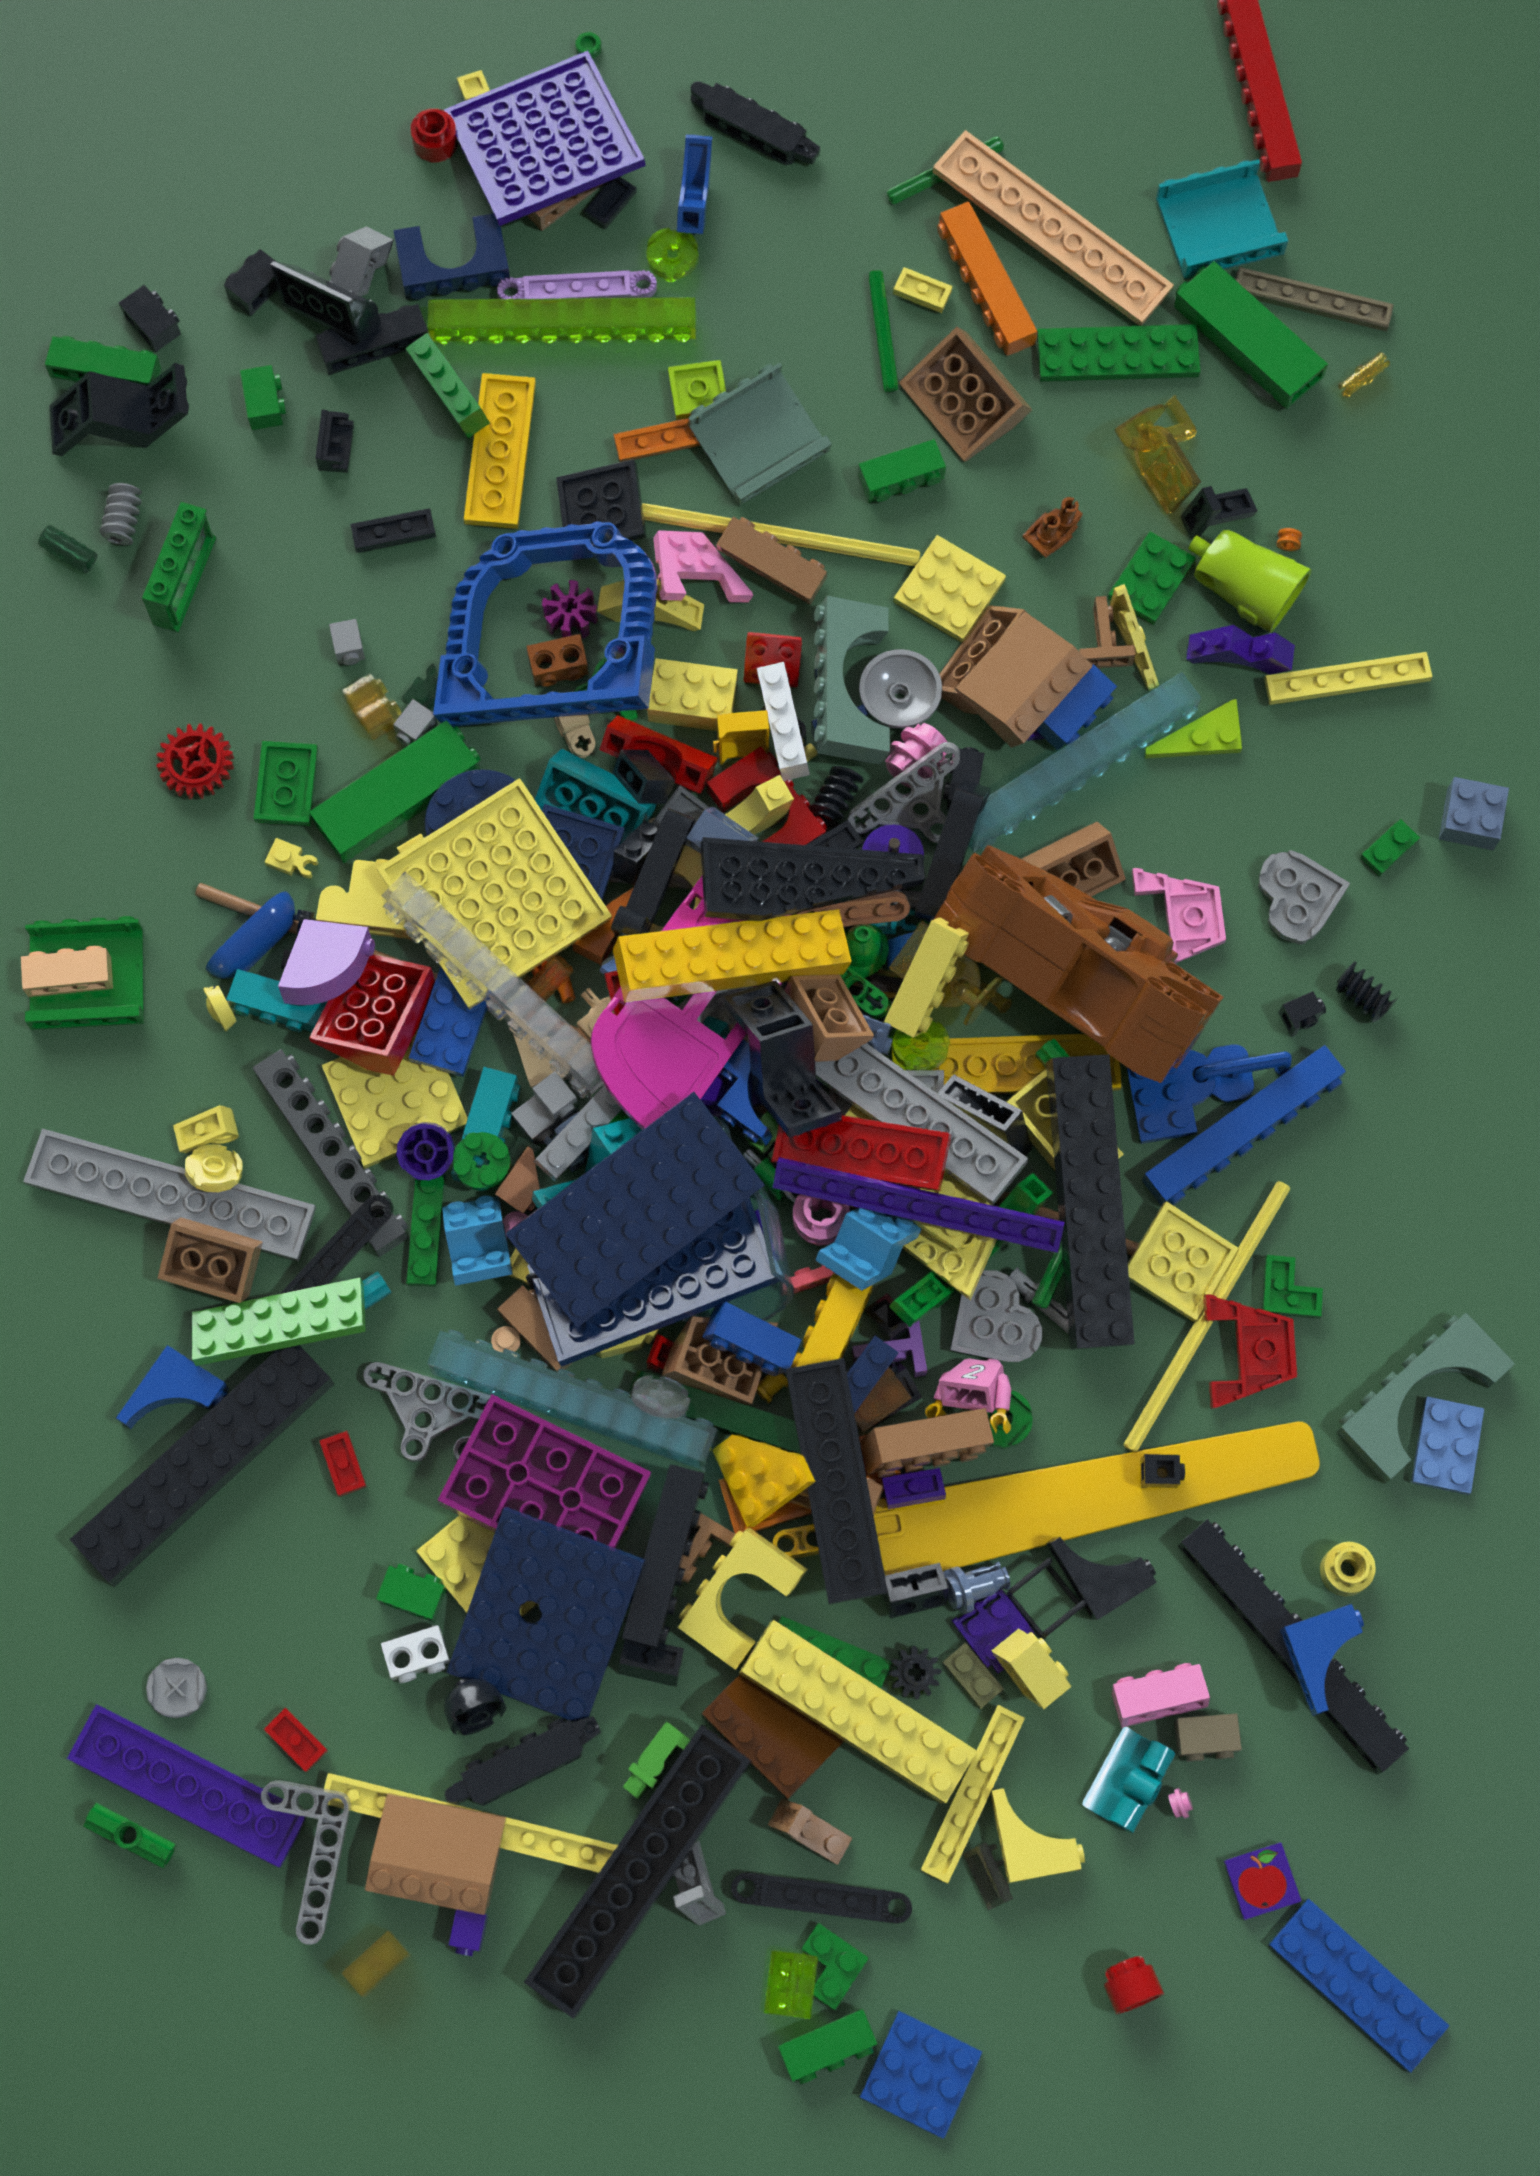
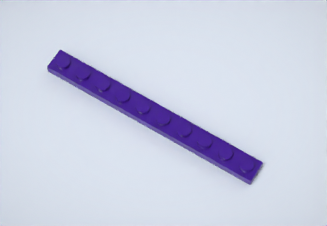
[772,1157,1065,1253]

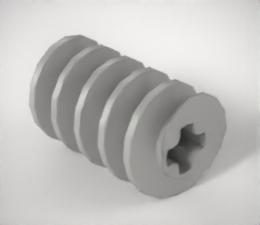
[99,483,142,546]

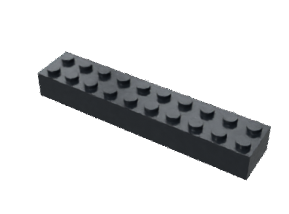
[1046,1054,1135,1350]
[69,1345,335,1587]
[524,1725,753,2019]

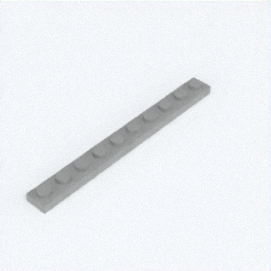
[533,989,733,1181]

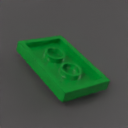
[1107,531,1196,625]
[253,741,319,826]

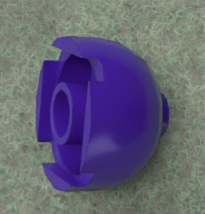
[396,1122,455,1180]

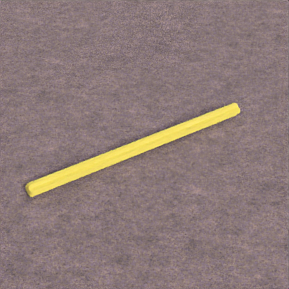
[642,503,920,566]
[1124,1181,1290,1452]

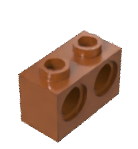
[526,634,589,687]

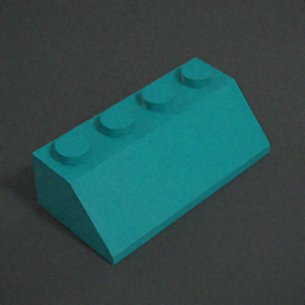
[535,749,657,843]

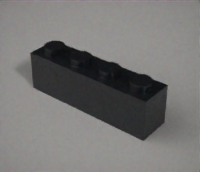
[316,304,428,375]

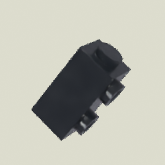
[943,747,985,809]

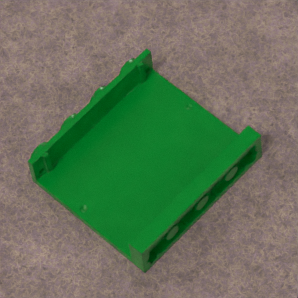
[25,916,144,1030]

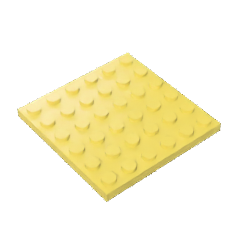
[377,778,612,1010]

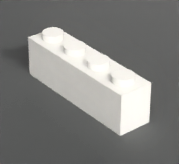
[757,662,810,781]

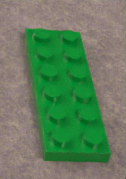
[1037,324,1200,382]

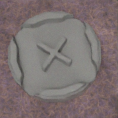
[146,1658,208,1719]

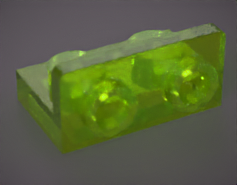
[764,1951,818,2019]

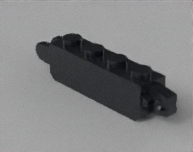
[690,81,820,166]
[444,1716,601,1806]

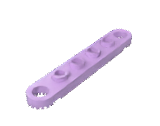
[497,270,657,306]

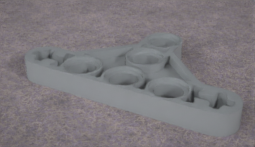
[848,742,960,843]
[364,1362,491,1462]

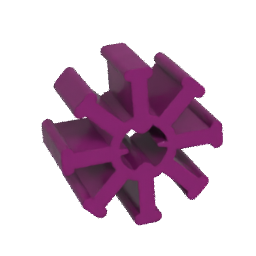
[542,580,598,639]

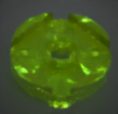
[646,228,699,282]
[892,1021,950,1070]

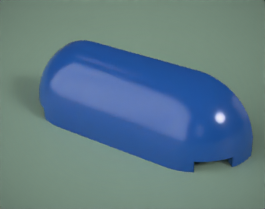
[206,891,295,979]

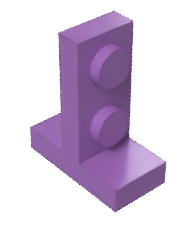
[852,1321,927,1378]

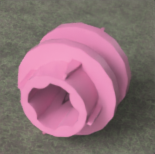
[885,723,947,788]
[792,1194,850,1246]

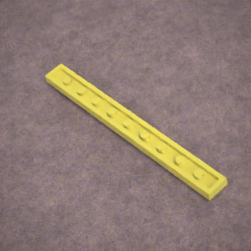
[324,1773,618,1873]

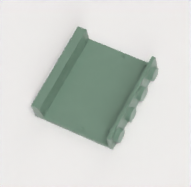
[688,363,832,506]

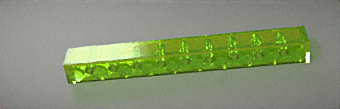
[428,297,696,344]

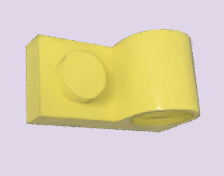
[173,1105,239,1153]

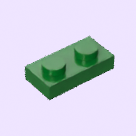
[1360,818,1420,877]

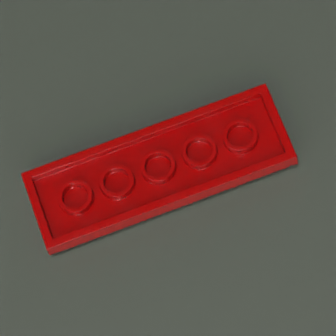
[771,1115,952,1192]

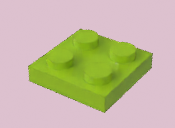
[668,360,726,420]

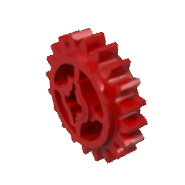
[156,723,234,799]

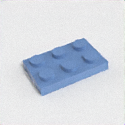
[1411,1397,1484,1495]

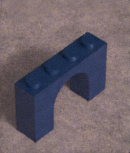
[393,214,510,300]

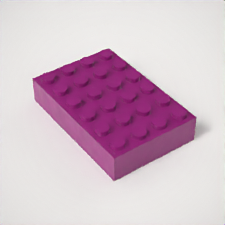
[437,1394,651,1548]

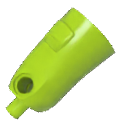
[1188,530,1312,634]

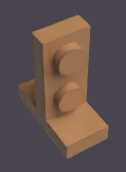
[1079,596,1135,668]
[677,1513,736,1587]
[768,1798,852,1865]

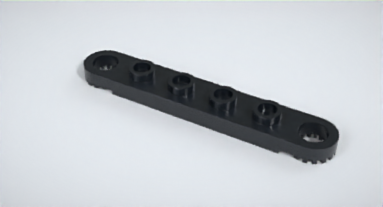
[280,1195,393,1294]
[731,1873,912,1924]

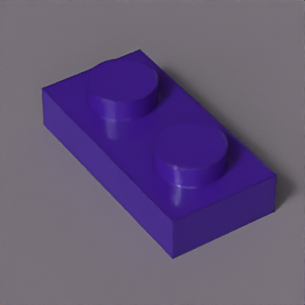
[882,1468,946,1509]

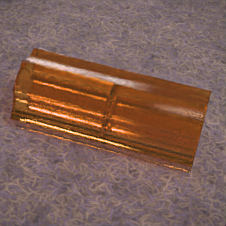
[517,955,573,1011]

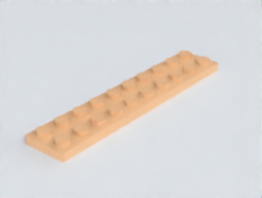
[932,130,1174,326]

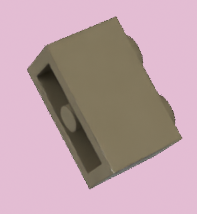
[1174,1714,1242,1762]

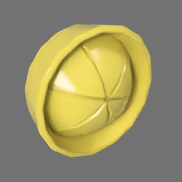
[203,985,237,1032]

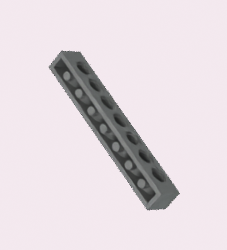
[252,1049,409,1257]

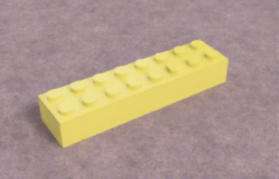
[739,1620,977,1804]

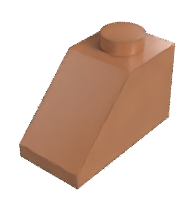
[494,1146,540,1214]

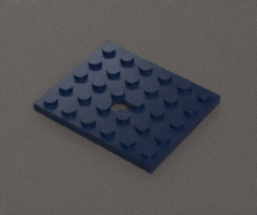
[446,1506,645,1722]

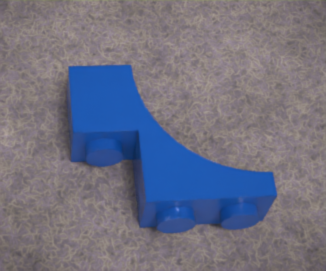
[677,134,713,234]
[717,1039,773,1146]

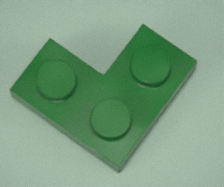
[1262,1255,1323,1319]
[802,1923,869,2010]

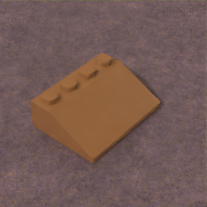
[899,327,1032,462]
[954,612,1092,748]
[365,1793,506,1915]

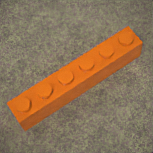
[937,201,1038,356]

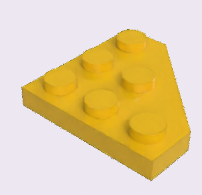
[712,1435,815,1527]

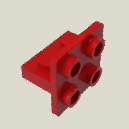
[743,632,802,688]

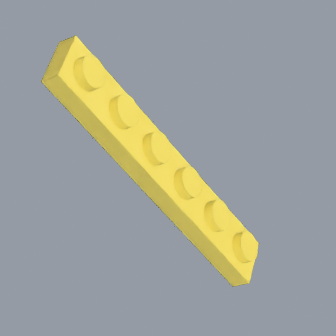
[1264,652,1432,705]
[920,1705,1025,1884]

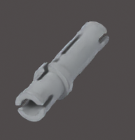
[1009,1267,1069,1334]

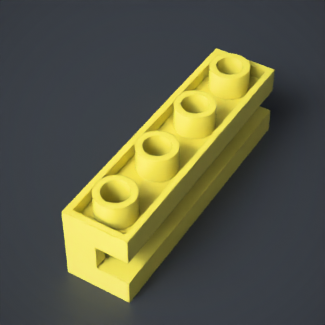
[884,917,969,1038]

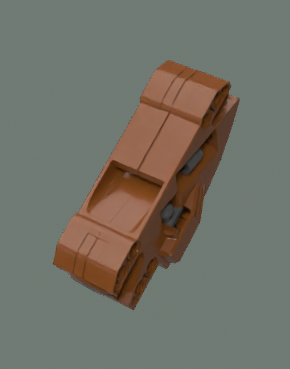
[934,845,1224,1083]

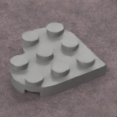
[1258,850,1350,945]
[950,1270,1042,1362]

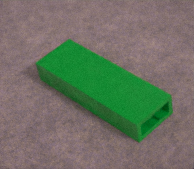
[1174,261,1328,410]
[309,720,481,864]

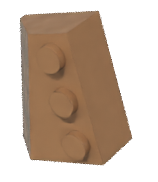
[662,1317,778,1405]

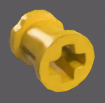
[756,1373,789,1404]

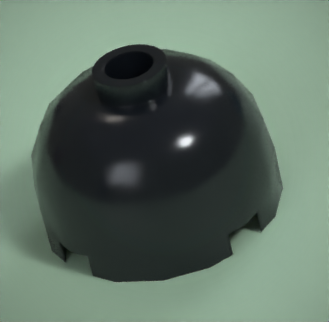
[444,1678,507,1736]

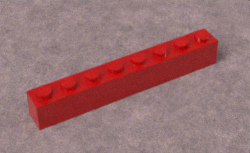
[1217,0,1302,182]

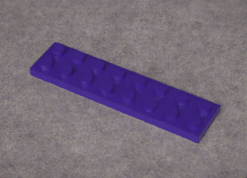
[67,1704,307,1868]

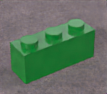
[858,439,946,503]
[778,2009,877,2085]

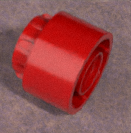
[411,109,458,163]
[1104,1956,1164,2015]

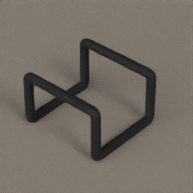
[1007,1558,1087,1640]

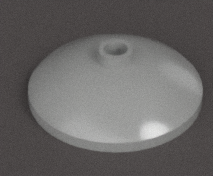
[859,649,942,728]

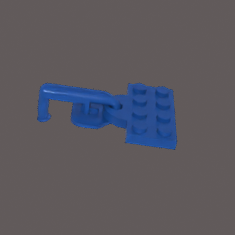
[1127,1044,1292,1144]

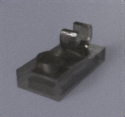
[963,1843,1013,1910]

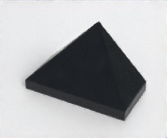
[864,1293,909,1341]

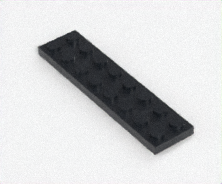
[786,1358,888,1605]

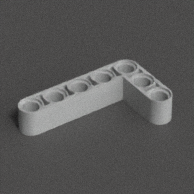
[261,1780,351,1944]

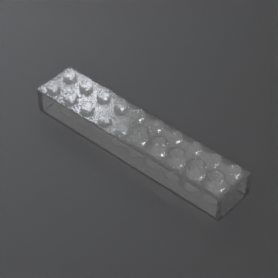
[381,872,604,1100]

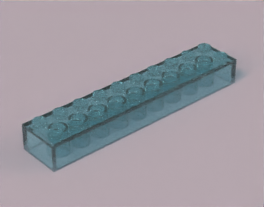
[427,1330,717,1472]

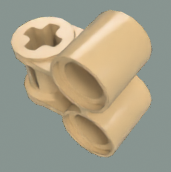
[553,714,596,758]

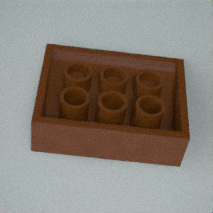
[702,1675,844,1800]

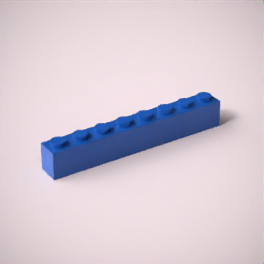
[1142,1045,1346,1206]

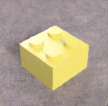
[992,1629,1072,1709]

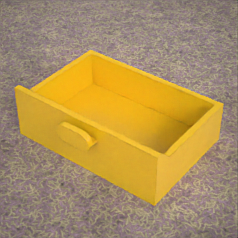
[713,710,769,765]

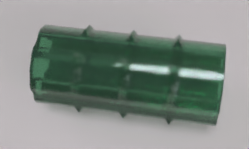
[38,525,98,573]

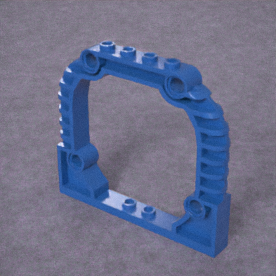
[433,522,658,726]

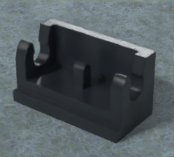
[315,409,354,473]
[619,1641,684,1687]

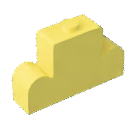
[316,859,424,941]

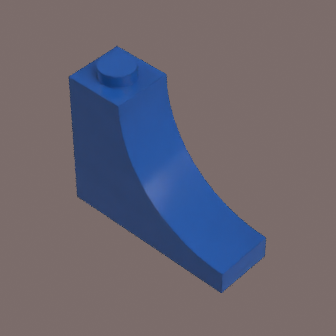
[116,1345,229,1429]
[1280,1604,1364,1716]

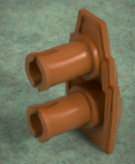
[1022,497,1083,558]

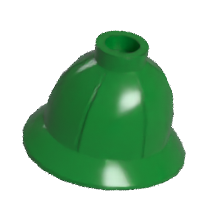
[844,924,889,978]

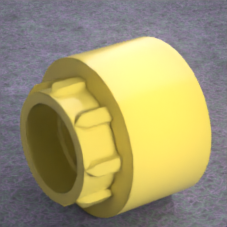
[1320,1542,1376,1596]

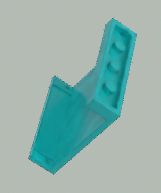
[1156,159,1288,279]

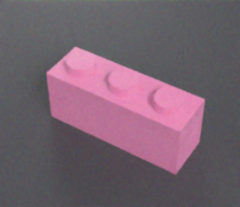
[1112,1663,1210,1728]

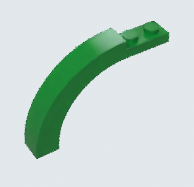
[889,1173,1053,1327]

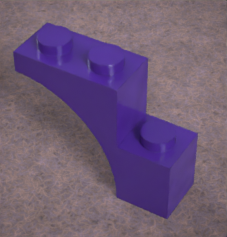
[1186,625,1295,675]

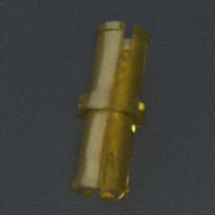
[1338,352,1390,398]

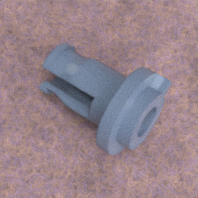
[943,1562,1011,1614]

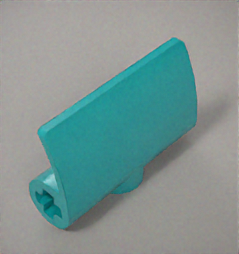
[1082,1727,1176,1834]

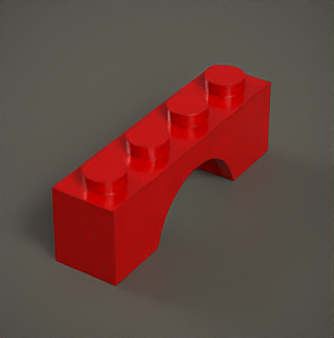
[599,715,718,793]

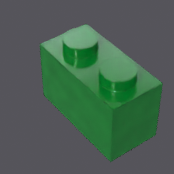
[240,365,287,430]
[376,1564,447,1623]

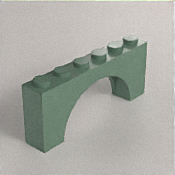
[814,596,890,765]
[1337,1313,1515,1484]

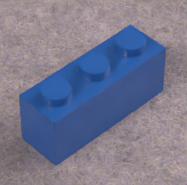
[1036,664,1117,751]
[702,1302,801,1376]

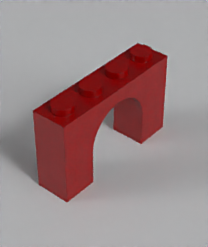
[707,746,827,845]

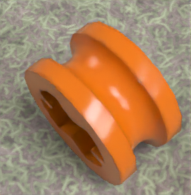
[1276,528,1302,551]

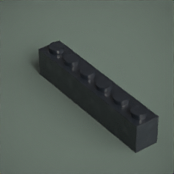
[622,1464,709,1650]

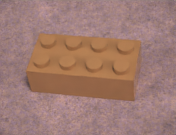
[860,1408,994,1478]

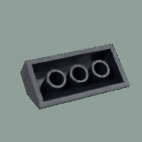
[270,261,381,343]

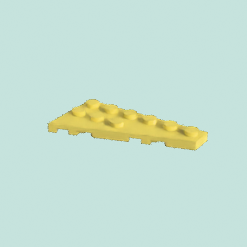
[849,1205,997,1300]

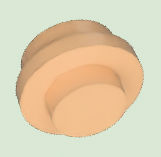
[491,1326,521,1356]

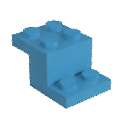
[442,1196,513,1286]
[816,1208,922,1290]

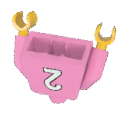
[925,1358,1011,1433]

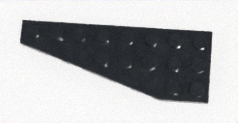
[700,837,925,921]

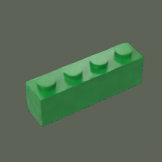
[406,333,490,438]
[45,336,161,386]

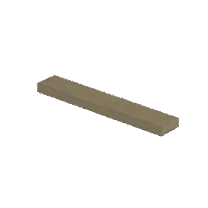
[1236,267,1394,332]

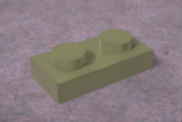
[942,1643,1004,1709]

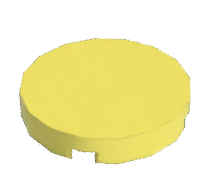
[185,1144,243,1192]

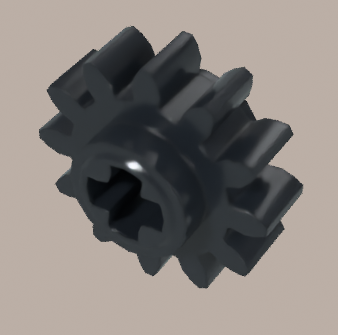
[887,1646,942,1700]

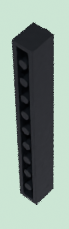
[1178,1519,1409,1775]

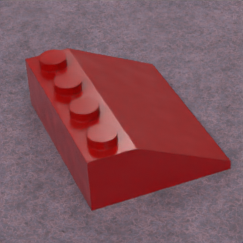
[309,954,435,1076]

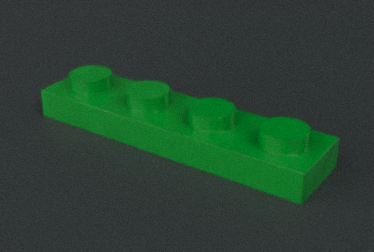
[407,1173,445,1287]
[779,1616,891,1689]

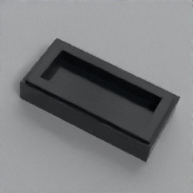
[584,177,637,230]

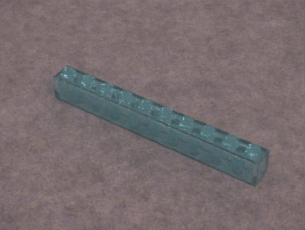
[969,672,1201,852]

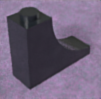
[937,1074,1032,1156]
[1046,1537,1157,1620]

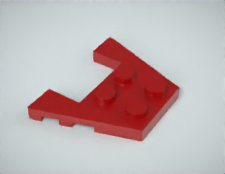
[1203,1294,1297,1409]

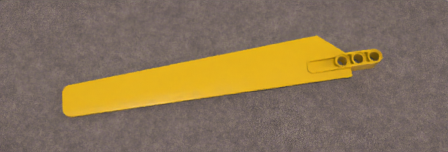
[772,1421,1320,1576]

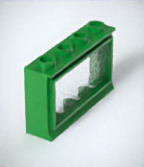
[142,502,217,633]

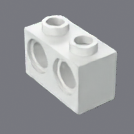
[381,1625,450,1684]

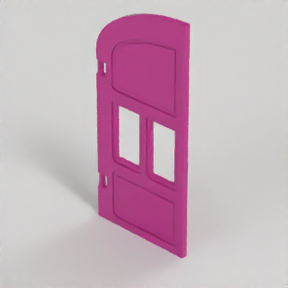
[591,876,791,1129]

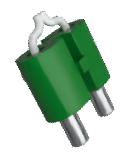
[743,1149,796,1203]

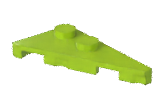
[1144,699,1242,759]

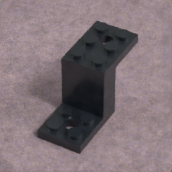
[49,363,189,456]
[724,981,842,1138]

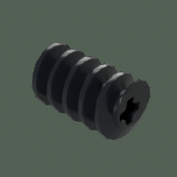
[809,766,864,829]
[1336,961,1398,1023]

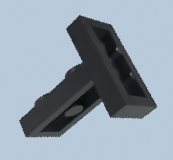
[1180,486,1258,539]

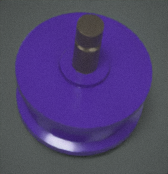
[862,825,924,890]

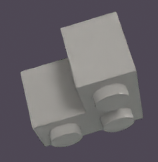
[329,226,394,297]
[511,1071,579,1146]

